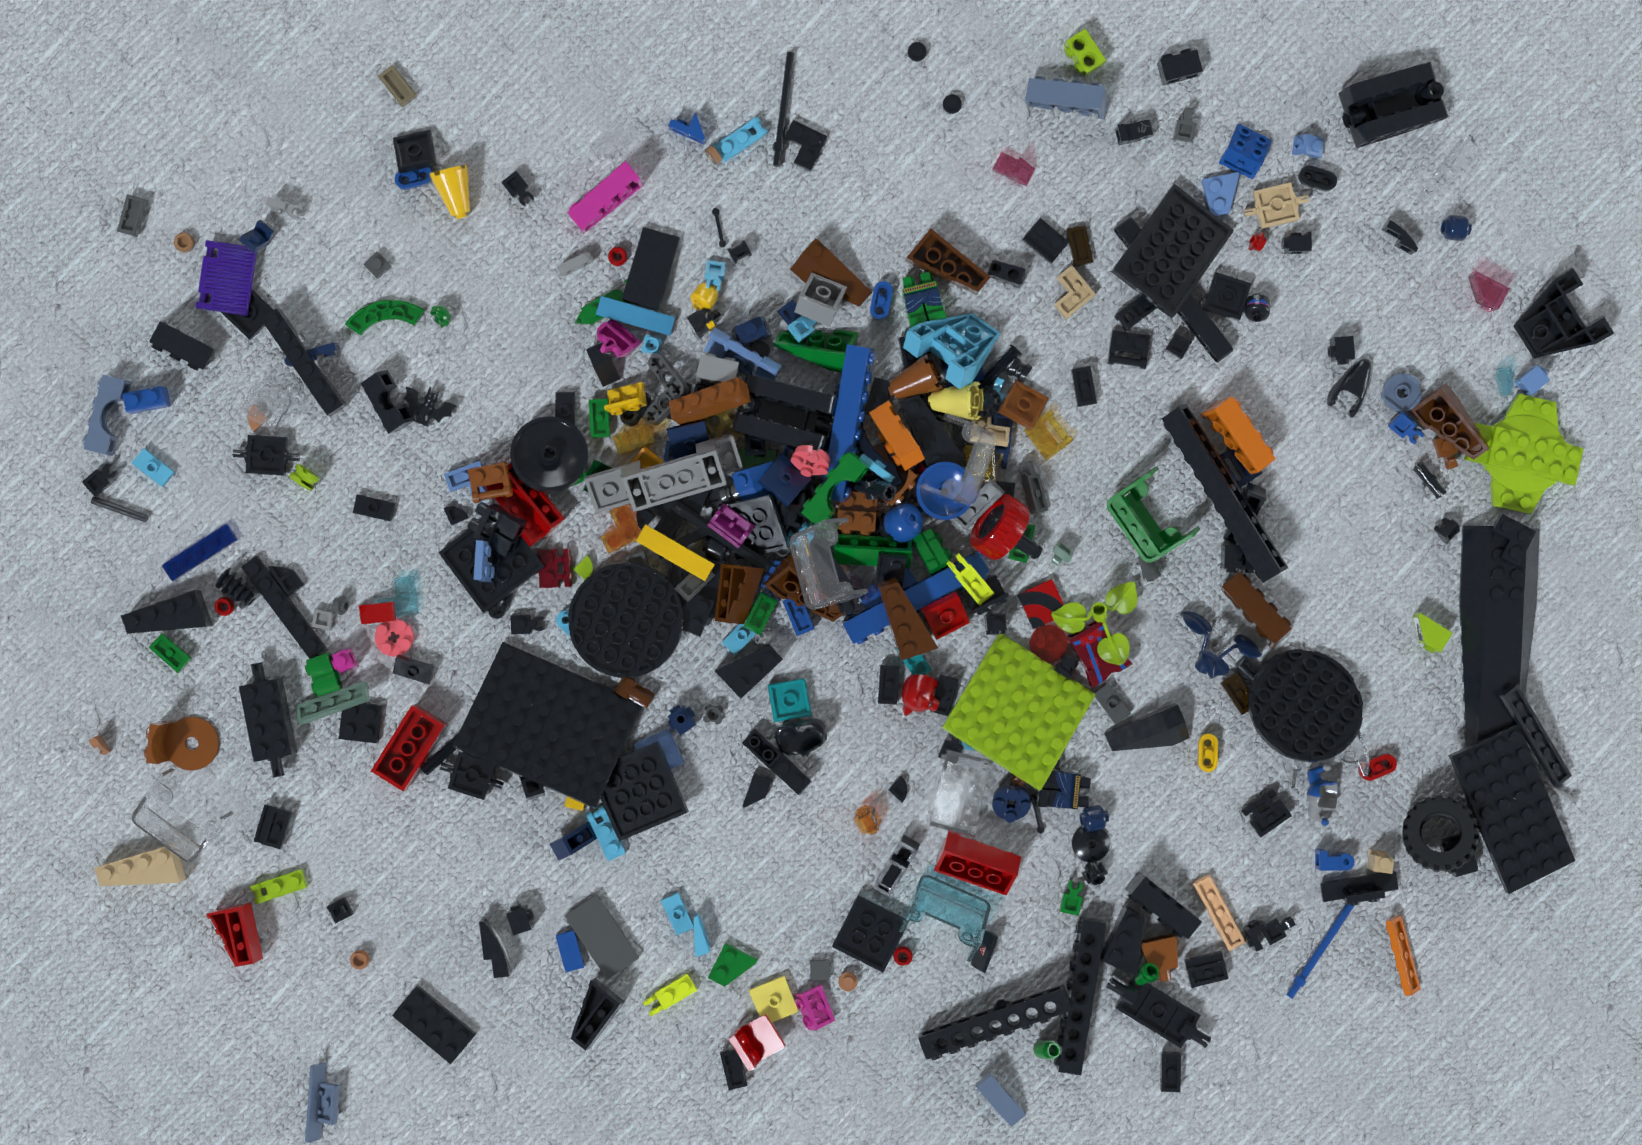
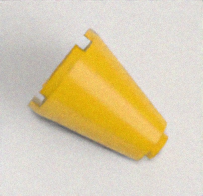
[429,164,470,219]

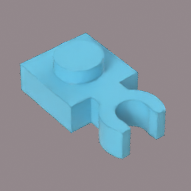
[704,260,725,291]

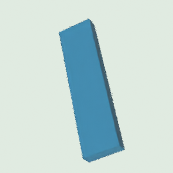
[596,296,675,336]

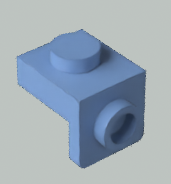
[1292,134,1324,159]

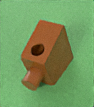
[1141,933,1178,982]

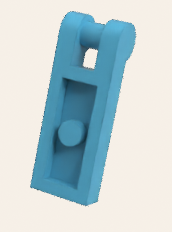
[713,116,768,163]
[586,805,626,861]

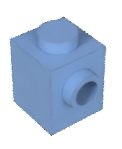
[1514,365,1550,396]

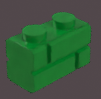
[912,528,952,575]

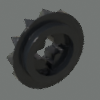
[978,387,1001,418]

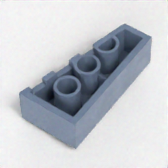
[1025,76,1109,120]

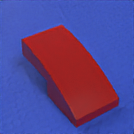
[359,601,396,624]

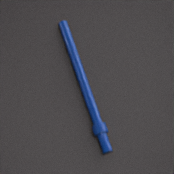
[1286,904,1355,999]

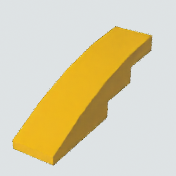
[636,524,715,581]

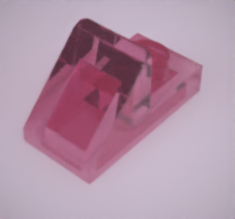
[993,152,1035,187]

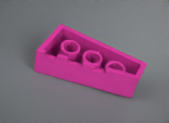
[567,160,643,234]

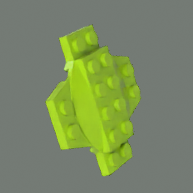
[1464,394,1584,514]

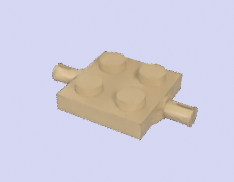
[1243,182,1309,229]

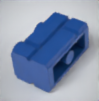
[123,386,171,414]

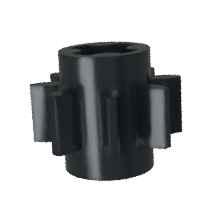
[1082,861,1108,885]

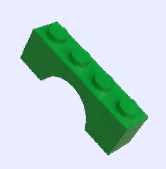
[801,452,871,528]

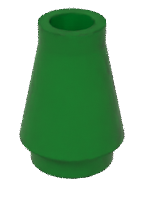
[1135,963,1159,985]

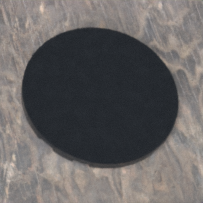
[568,562,684,678]
[1248,649,1363,762]

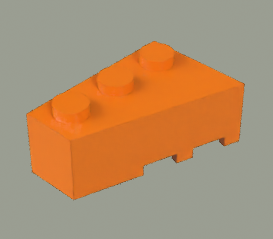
[869,401,925,471]

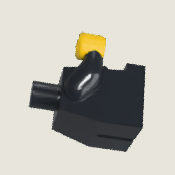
[687,308,721,339]

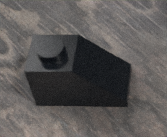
[586,343,621,387]

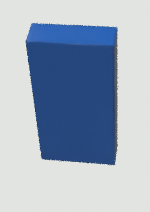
[556,930,585,973]

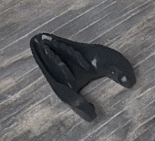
[1327,359,1371,418]

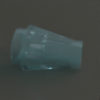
[1494,368,1514,396]

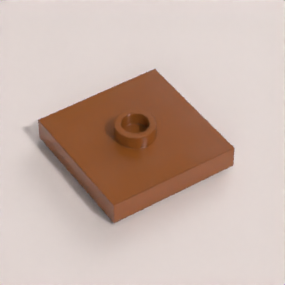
[998,380,1049,431]

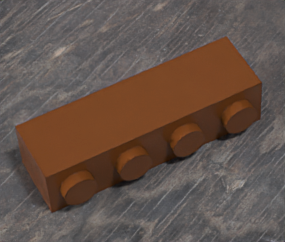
[669,377,751,425]

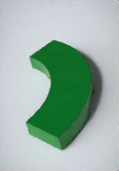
[345,300,425,336]

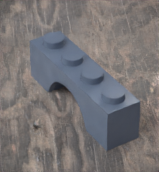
[83,374,131,456]

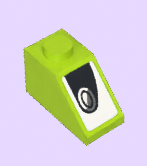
[1413,613,1453,654]

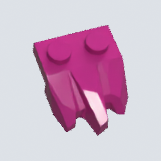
[597,319,641,357]

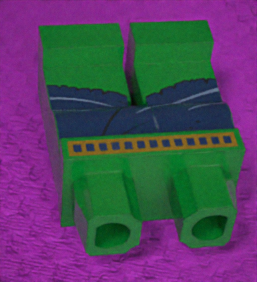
[902,272,946,328]

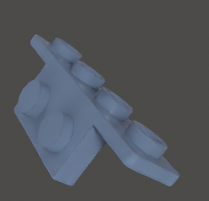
[305,1062,340,1143]

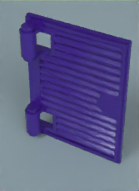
[196,240,257,316]

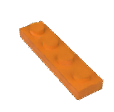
[1386,915,1421,996]

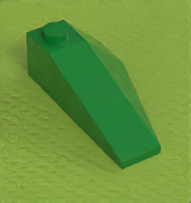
[774,330,858,373]

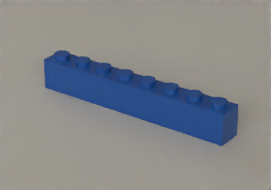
[823,344,875,502]
[842,551,989,645]

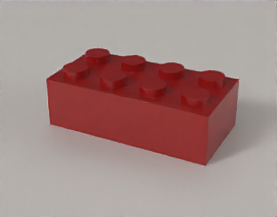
[371,704,448,792]
[934,832,1021,896]

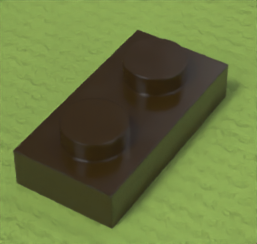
[1220,672,1249,715]

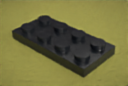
[392,985,476,1065]

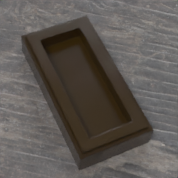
[1066,225,1093,267]

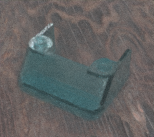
[899,875,991,962]

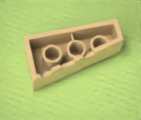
[94,843,187,886]

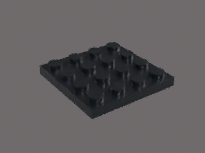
[438,529,546,614]
[600,741,689,841]

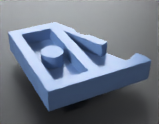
[1201,172,1239,216]

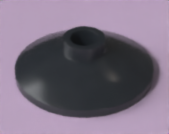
[1071,826,1110,862]

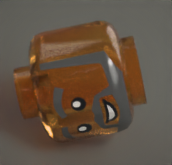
[853,805,882,835]

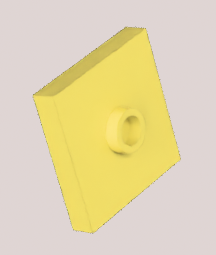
[749,975,799,1022]

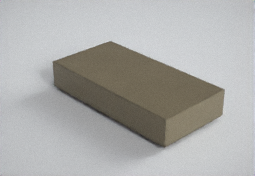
[378,64,417,108]

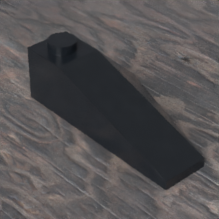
[1104,703,1190,751]

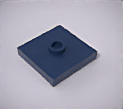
[666,419,709,459]
[758,454,811,507]

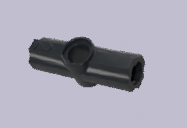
[850,475,897,502]

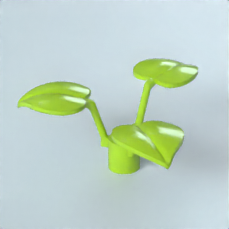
[1052,582,1138,665]

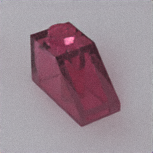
[1468,271,1510,312]

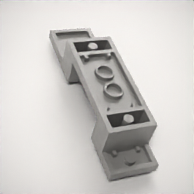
[584,433,744,513]

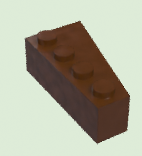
[905,228,990,295]

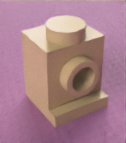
[1367,849,1394,874]

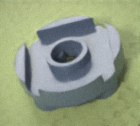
[1381,374,1421,412]

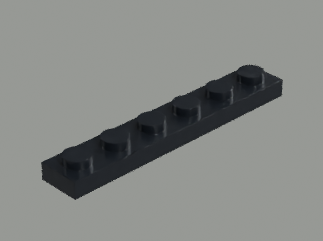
[241,556,327,659]
[1499,684,1572,787]

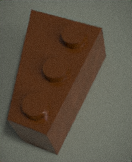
[715,564,764,624]

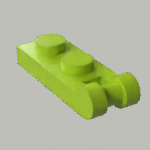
[249,869,308,905]

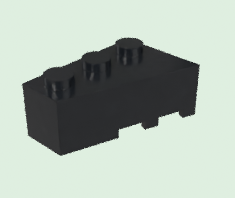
[715,645,783,699]
[570,978,625,1051]

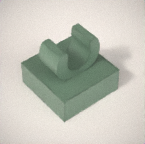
[1051,541,1074,566]

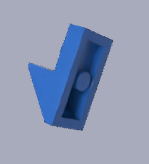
[668,113,706,145]

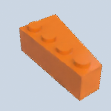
[1200,396,1276,474]

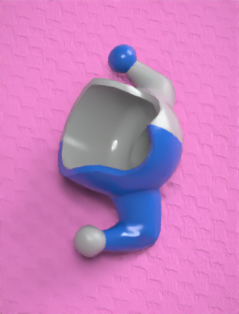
[1307,763,1338,826]

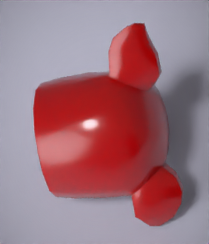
[902,674,940,716]

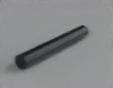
[91,496,149,523]

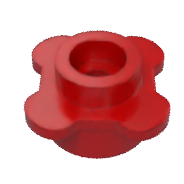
[1248,232,1267,252]

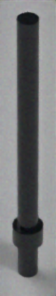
[773,52,794,167]

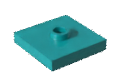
[767,678,812,722]

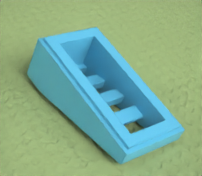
[693,913,711,957]

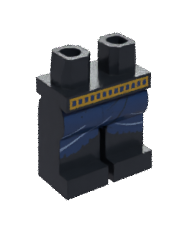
[1038,770,1091,809]

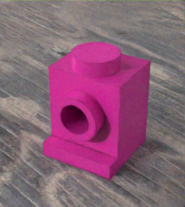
[331,648,358,674]

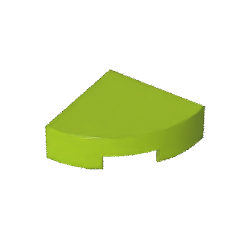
[573,555,593,580]

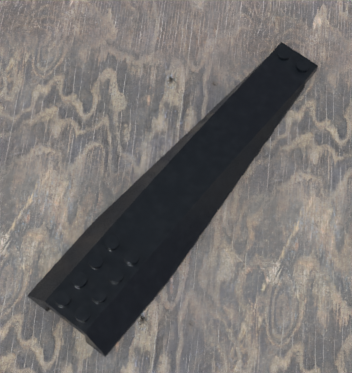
[1459,525,1540,832]

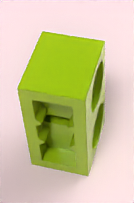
[1064,29,1106,78]

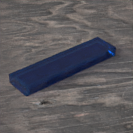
[162,524,238,581]

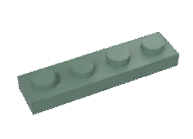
[295,681,370,725]

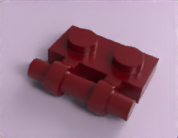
[538,548,574,588]

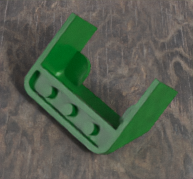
[1107,466,1200,563]

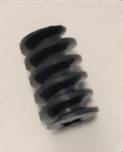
[216,567,260,609]

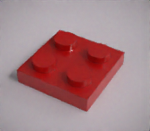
[921,591,970,640]

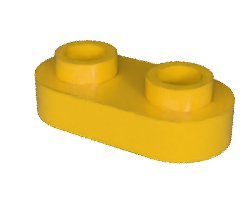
[1197,733,1218,772]

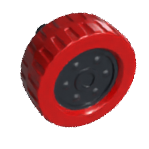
[970,494,1043,560]

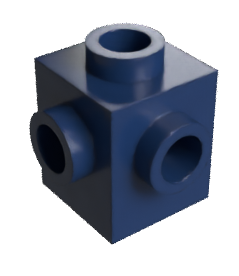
[667,704,697,736]

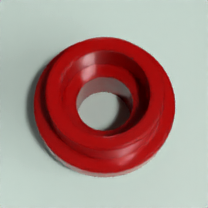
[608,247,627,266]
[214,597,235,616]
[893,946,913,966]

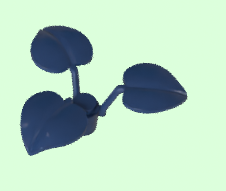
[1179,611,1262,679]

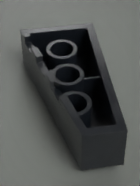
[121,590,213,634]
[1125,871,1202,939]

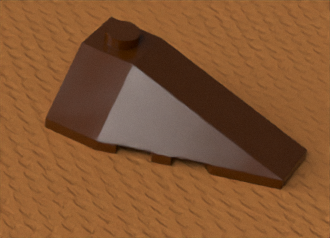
[790,238,872,307]

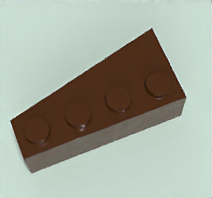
[1221,572,1292,649]
[877,578,938,660]

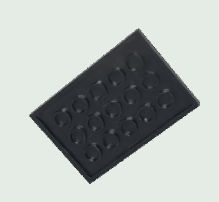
[1110,184,1234,319]

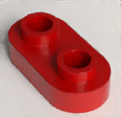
[1358,754,1397,781]

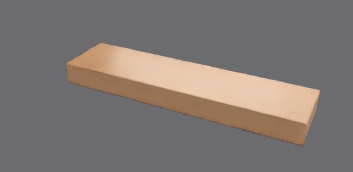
[1192,874,1246,951]

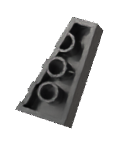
[899,395,966,469]

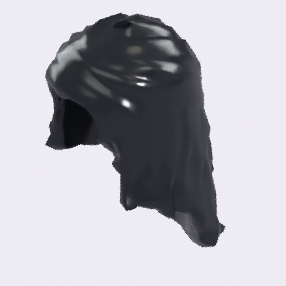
[774,718,827,757]

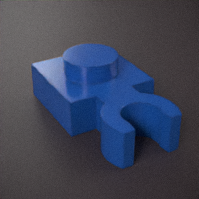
[1388,411,1424,444]

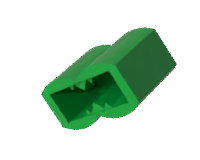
[305,653,343,697]

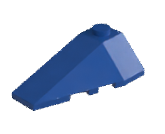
[731,461,774,500]

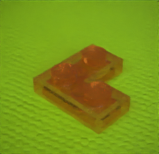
[600,504,641,554]

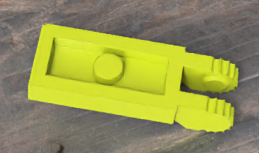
[946,553,995,606]
[642,973,698,1017]

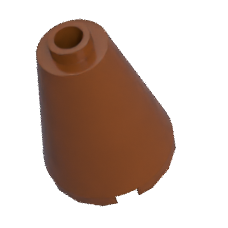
[888,354,944,399]

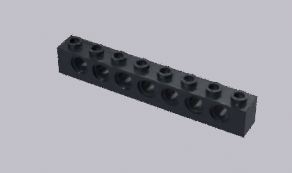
[1054,917,1106,1076]
[918,984,1072,1060]

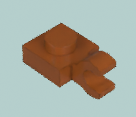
[1433,438,1459,470]

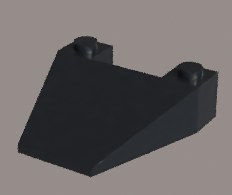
[1513,267,1614,358]

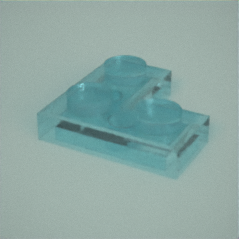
[377,576,419,617]

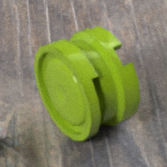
[289,463,320,491]

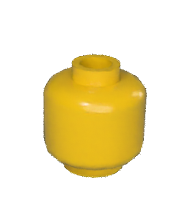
[690,283,719,311]

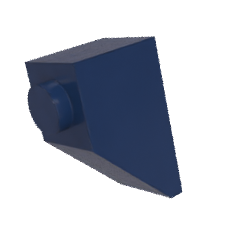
[550,822,597,861]

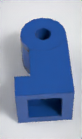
[1315,849,1355,871]

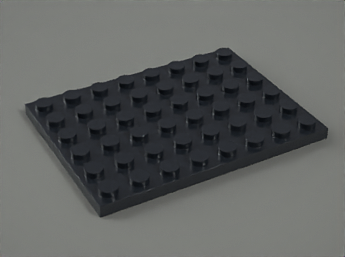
[453,642,642,809]

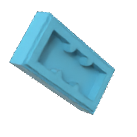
[132,448,175,487]
[860,454,896,483]
[722,615,756,656]
[661,892,694,936]

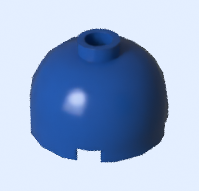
[884,503,924,542]

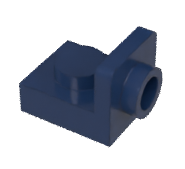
[239,220,274,253]

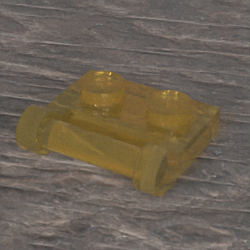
[1023,410,1074,461]

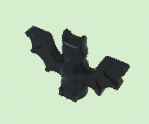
[403,387,457,427]

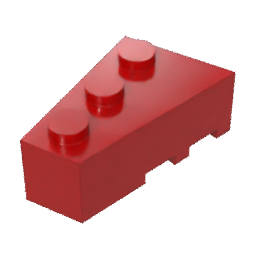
[206,902,263,967]

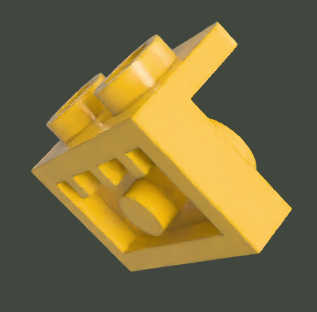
[604,382,647,415]

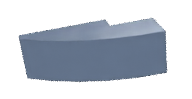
[975,1072,1026,1127]

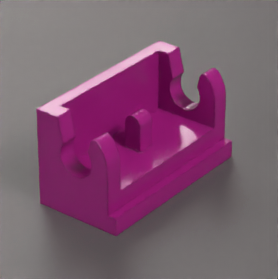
[707,503,755,548]

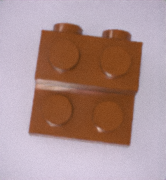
[837,492,877,535]

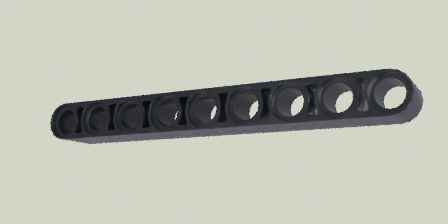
[1114,217,1233,363]

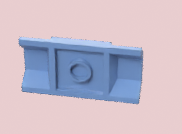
[704,327,782,381]

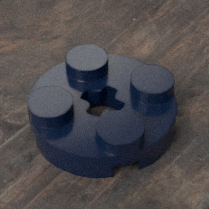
[992,784,1031,823]

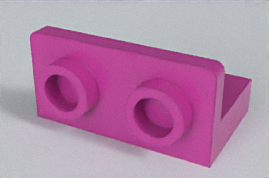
[795,985,835,1030]

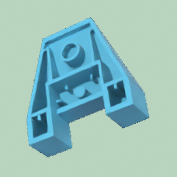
[903,313,1000,389]

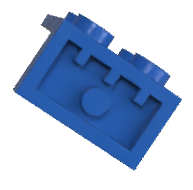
[1219,124,1272,180]

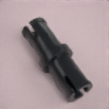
[1413,462,1447,499]

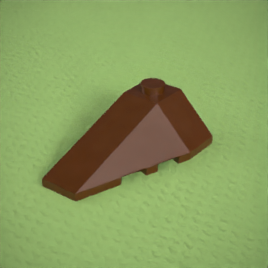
[1410,383,1490,460]
[764,552,844,622]

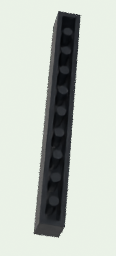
[1161,404,1288,583]

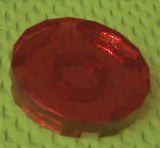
[1029,624,1068,663]

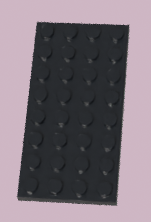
[1448,723,1575,894]

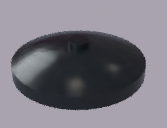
[510,416,588,493]

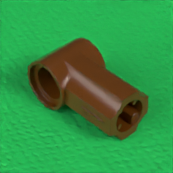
[614,678,655,709]

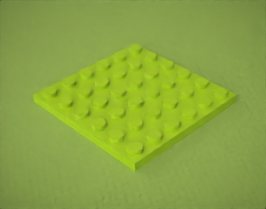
[941,634,1095,791]

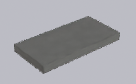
[565,894,639,980]

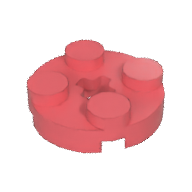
[791,445,831,477]
[375,618,415,657]

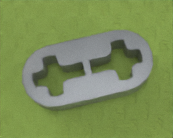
[557,251,594,277]

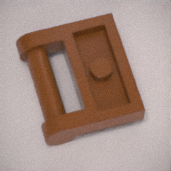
[468,462,513,503]

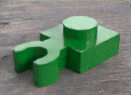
[1059,880,1083,916]

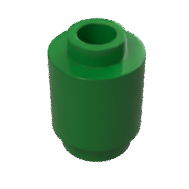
[1033,1039,1060,1060]

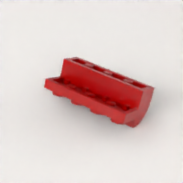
[482,463,565,547]

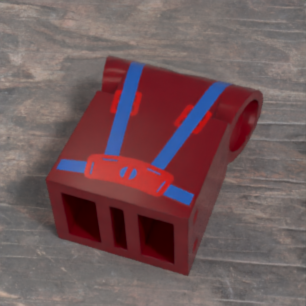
[1066,621,1133,689]

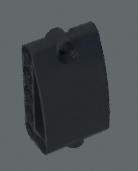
[1338,62,1449,148]
[732,374,838,452]

